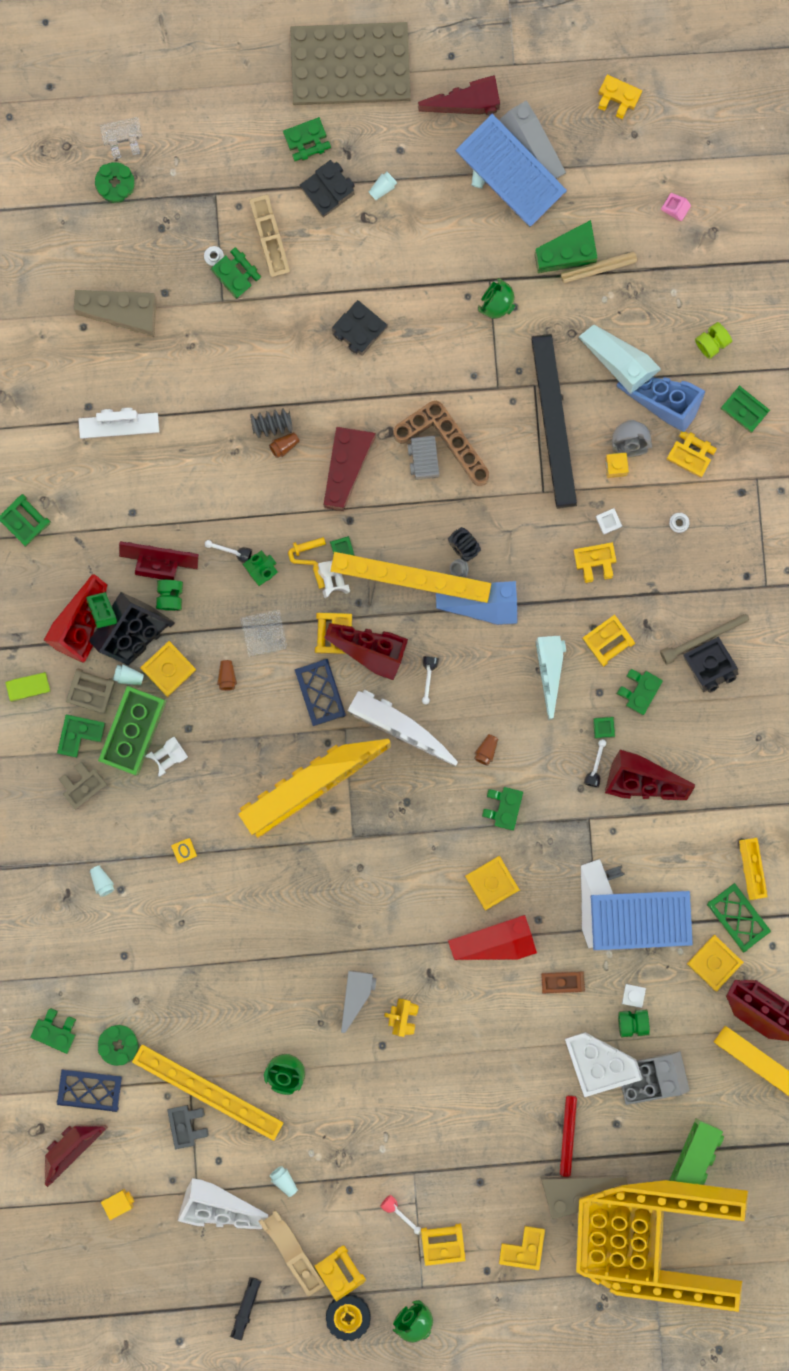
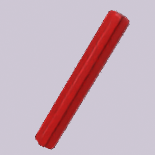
[560,1095,577,1177]

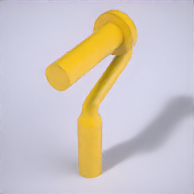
[288,537,326,589]

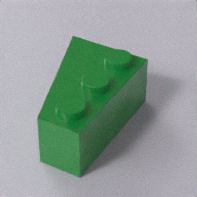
[534,220,598,273]

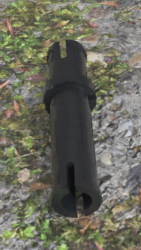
[230,1277,262,1341]

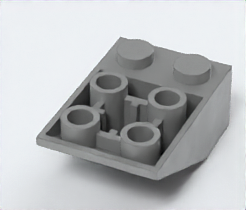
[621,1051,690,1105]

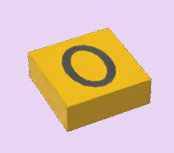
[171,838,198,864]

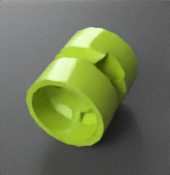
[695,322,732,359]

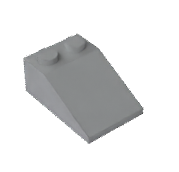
[341,970,377,1033]

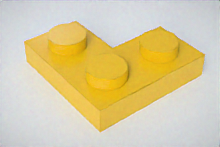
[499,1225,545,1270]

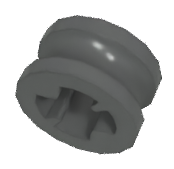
[605,865,625,881]

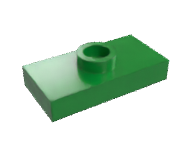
[86,592,117,628]

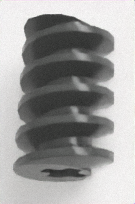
[250,408,293,438]

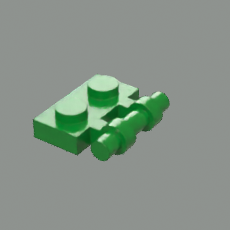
[283,117,331,162]
[210,247,261,299]

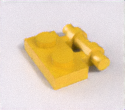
[666,431,717,478]

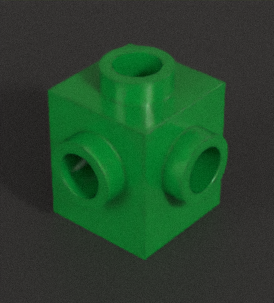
[242,550,278,586]

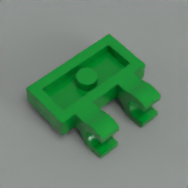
[616,669,663,715]
[482,787,523,831]
[30,1008,76,1054]

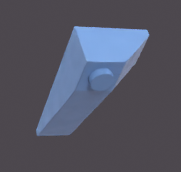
[617,377,705,432]
[436,581,517,625]

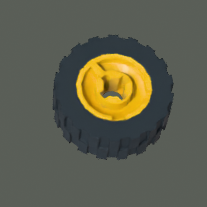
[326,1293,371,1342]

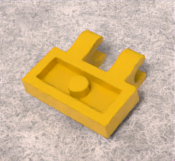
[598,74,642,120]
[573,542,617,583]

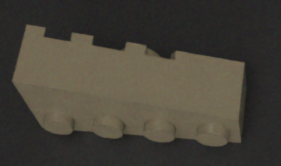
[74,290,156,337]
[540,1175,628,1219]

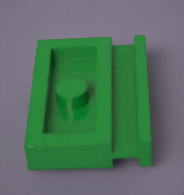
[720,385,770,433]

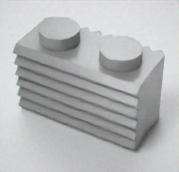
[407,436,439,480]

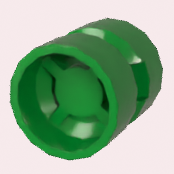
[156,580,183,611]
[618,1009,650,1038]

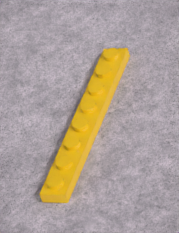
[330,552,492,603]
[132,1044,284,1141]

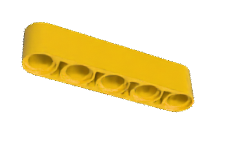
[714,1026,789,1096]

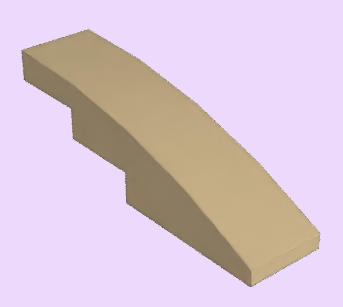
[249,194,290,277]

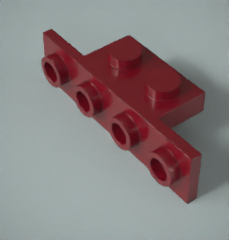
[119,541,199,580]

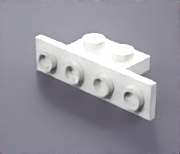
[79,408,159,439]

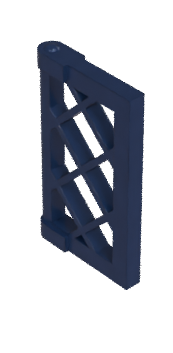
[294,659,346,726]
[57,1069,122,1112]

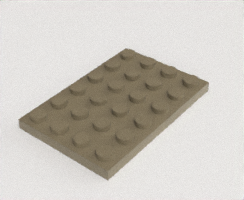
[290,22,411,105]

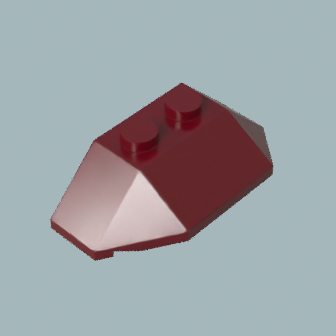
[726,980,789,1041]
[45,1125,108,1187]

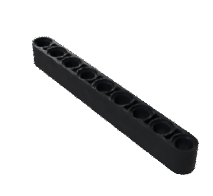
[531,334,577,509]

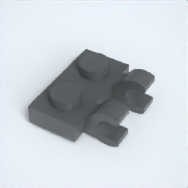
[167,1105,209,1150]

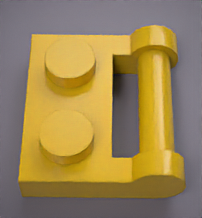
[315,613,352,654]
[582,614,635,667]
[421,1223,466,1266]
[314,1246,366,1301]

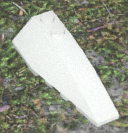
[348,690,458,767]

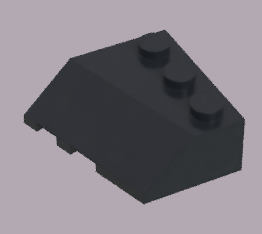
[89,592,175,666]

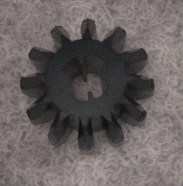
[448,527,481,562]

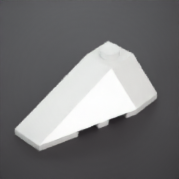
[581,859,613,949]
[178,1178,268,1229]

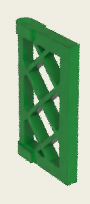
[707,883,771,953]

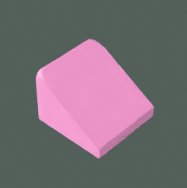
[661,193,691,221]

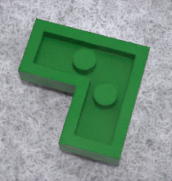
[57,714,106,758]

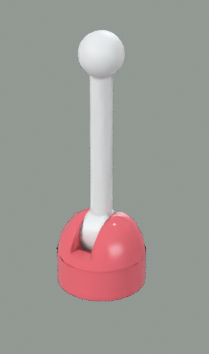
[380,1194,421,1235]

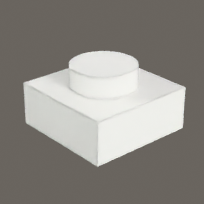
[595,508,622,535]
[622,984,646,1008]

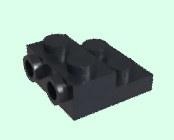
[299,160,355,217]
[332,300,388,356]
[683,637,739,693]

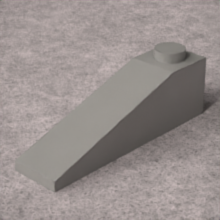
[499,100,566,179]

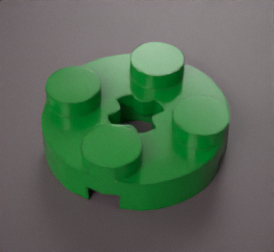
[95,162,135,203]
[98,1025,139,1066]

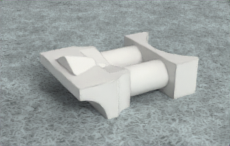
[318,561,350,598]
[145,737,188,777]

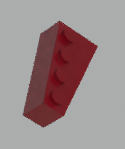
[323,427,376,511]

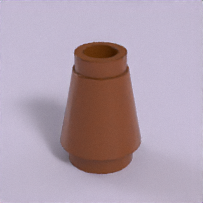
[269,432,300,458]
[217,660,237,691]
[474,734,499,766]

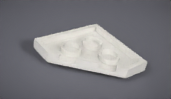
[565,1032,643,1097]

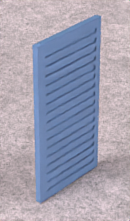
[455,114,567,227]
[590,891,693,950]

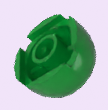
[478,278,515,319]
[264,1054,306,1095]
[393,1300,433,1343]

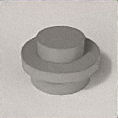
[450,559,469,578]

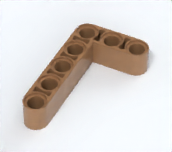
[394,400,489,486]

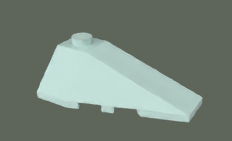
[579,325,661,394]
[535,636,566,720]

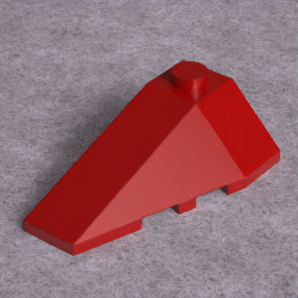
[44,574,108,663]
[448,915,537,960]

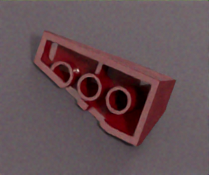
[418,75,500,115]

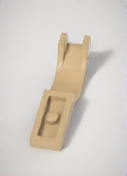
[259,1210,325,1297]

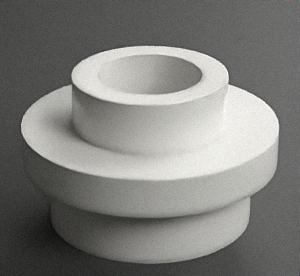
[204,246,224,266]
[669,513,689,533]

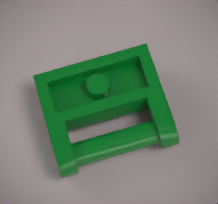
[0,494,51,547]

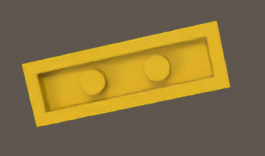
[739,838,768,900]

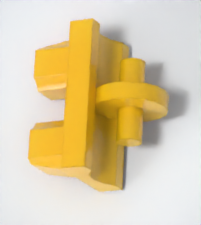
[384,998,419,1037]

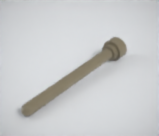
[660,614,749,665]

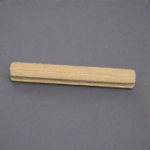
[561,252,637,283]

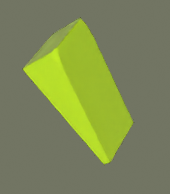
[5,672,51,702]

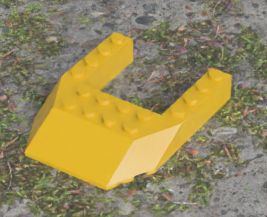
[238,739,391,838]
[576,1180,748,1312]

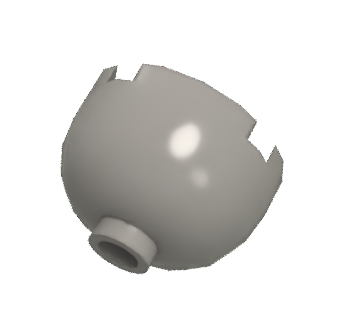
[612,420,652,457]

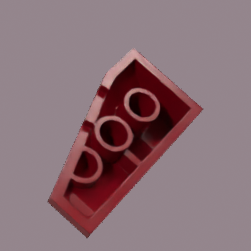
[324,623,408,680]
[605,750,695,800]

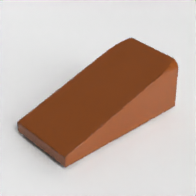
[541,971,585,994]

